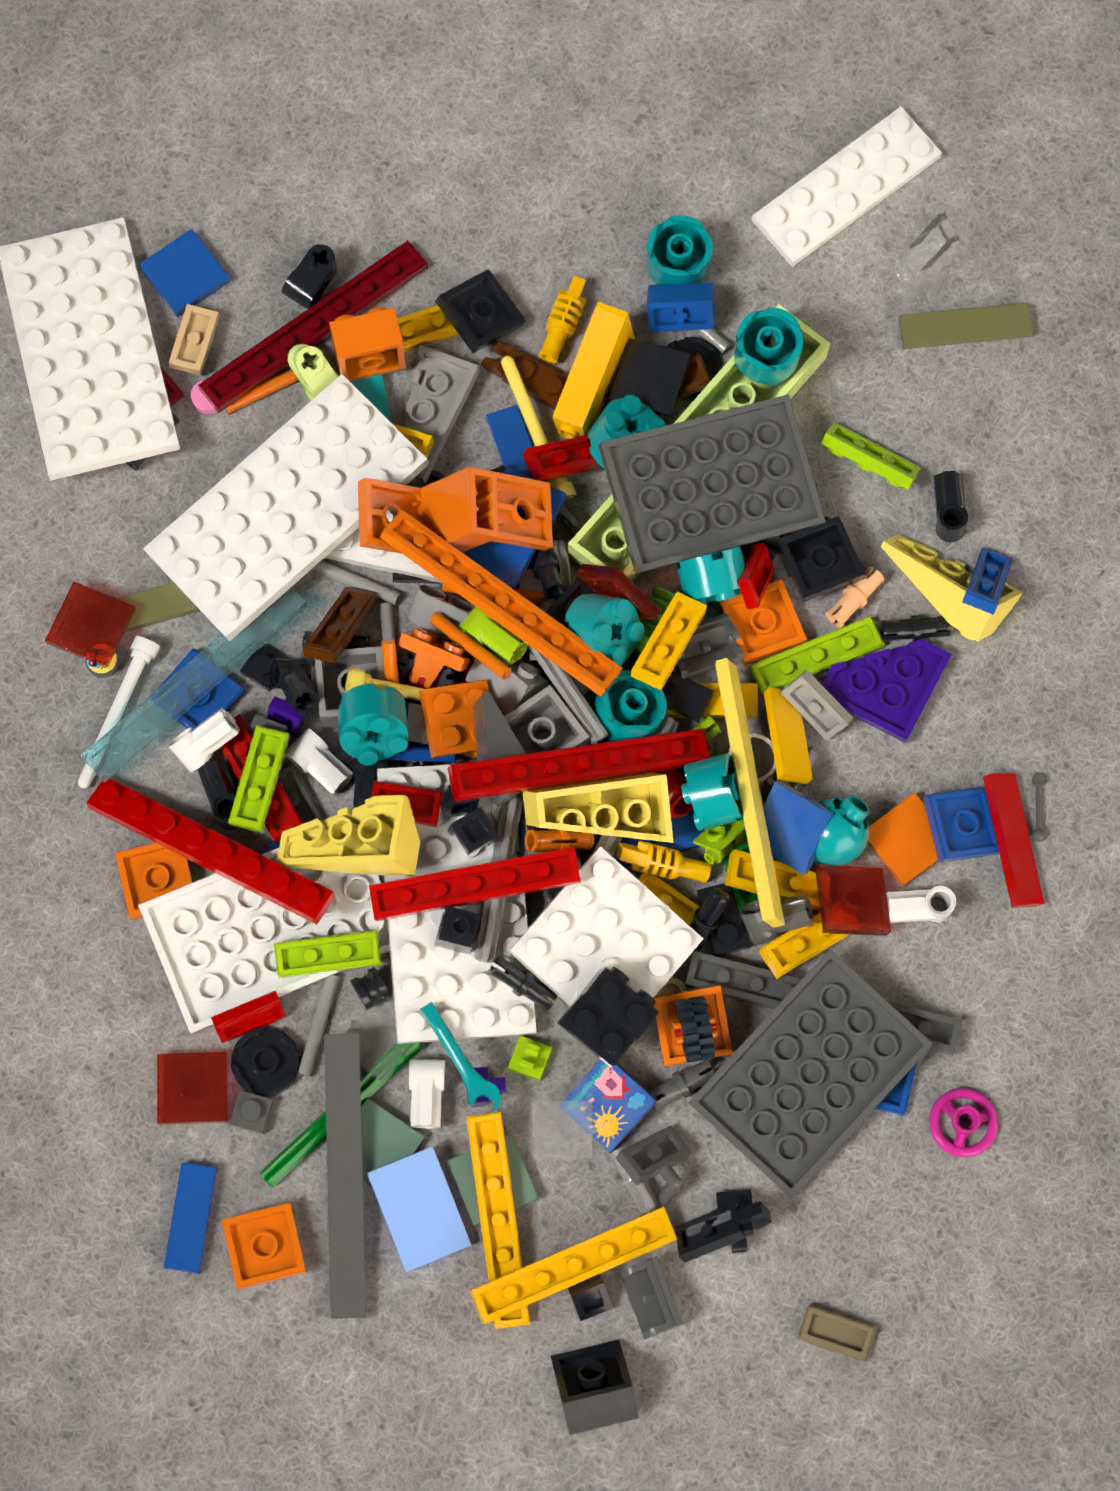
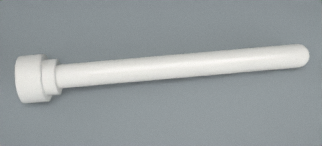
[78,636,160,789]

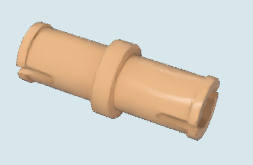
[825,566,884,628]

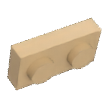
[168,304,220,376]

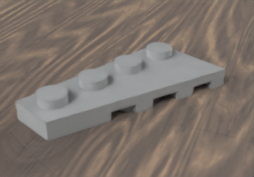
[404,344,480,484]

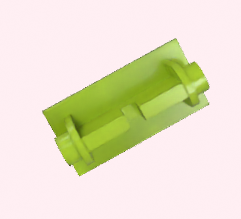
[693,817,747,864]

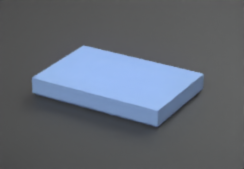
[366,1147,472,1272]

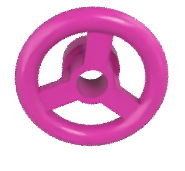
[929,1088,998,1157]

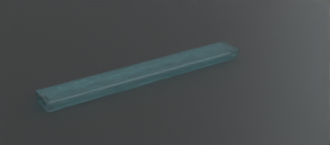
[80,587,308,783]

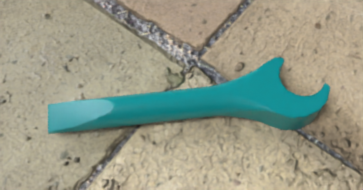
[420,1002,501,1113]

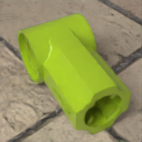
[459,606,528,665]

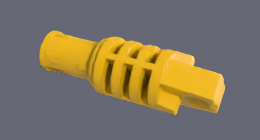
[538,275,587,364]
[615,841,711,883]

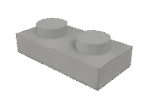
[780,669,853,741]

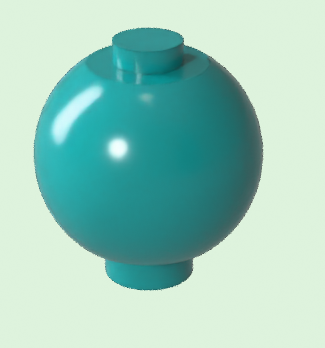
[814,794,870,866]

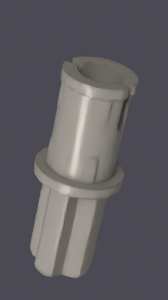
[609,1144,659,1214]

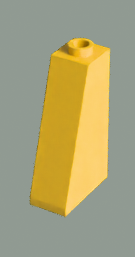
[552,302,635,439]

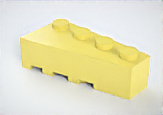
[523,772,674,843]

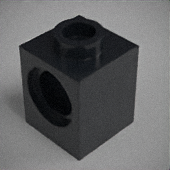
[434,906,480,954]

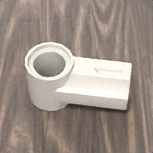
[168,708,240,772]
[285,728,353,797]
[885,886,956,923]
[409,1059,445,1129]

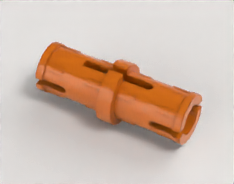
[524,829,594,851]

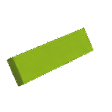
[748,616,885,698]

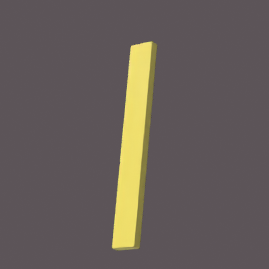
[715,658,785,928]

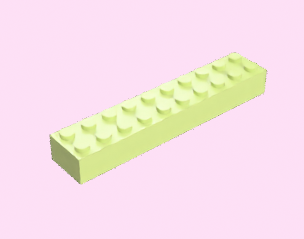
[568,304,830,597]

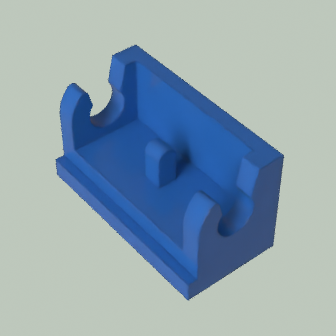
[646,282,715,332]

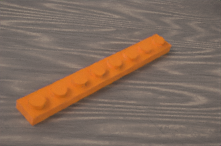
[380,510,623,697]

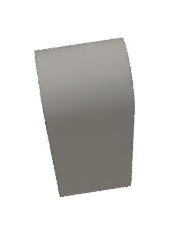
[408,584,486,646]

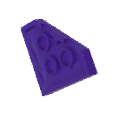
[821,639,952,743]

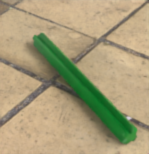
[260,1042,423,1187]

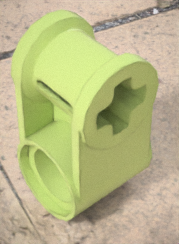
[287,344,339,400]

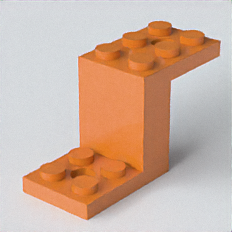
[358,467,553,554]

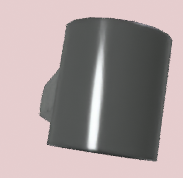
[740,894,814,944]

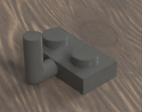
[616,1125,692,1207]

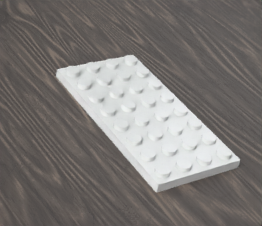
[0,217,180,481]
[143,374,429,642]
[377,765,537,1044]
[138,848,390,1034]

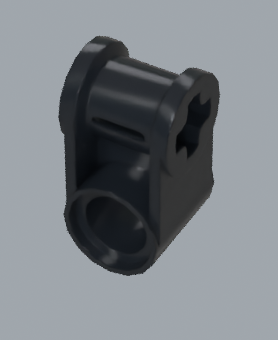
[282,244,337,309]

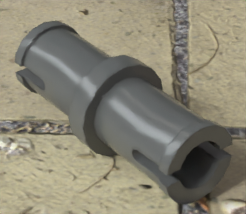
[648,1059,715,1111]

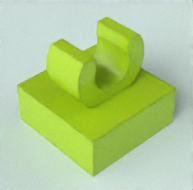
[508,1036,552,1081]

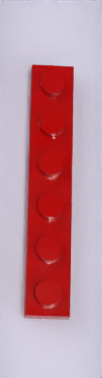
[369,847,581,921]

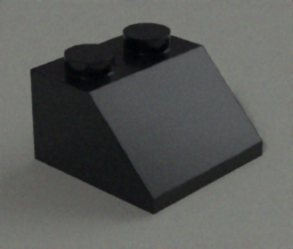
[551,1340,639,1435]

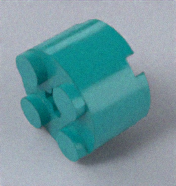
[646,215,713,285]
[734,307,803,386]
[588,395,666,469]
[676,546,745,604]
[565,593,645,666]
[590,670,667,743]
[338,684,408,765]
[681,753,744,831]

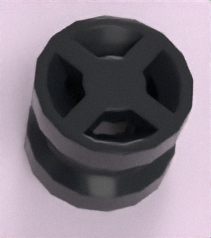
[350,967,391,1010]

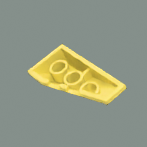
[881,534,1023,642]
[277,795,420,876]

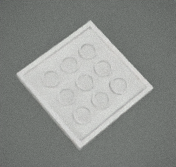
[508,846,703,1006]

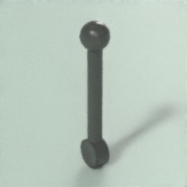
[1032,773,1046,842]

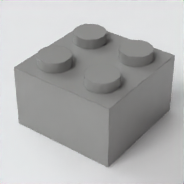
[315,646,385,728]
[504,685,591,754]

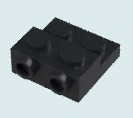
[776,516,866,602]
[557,967,659,1068]

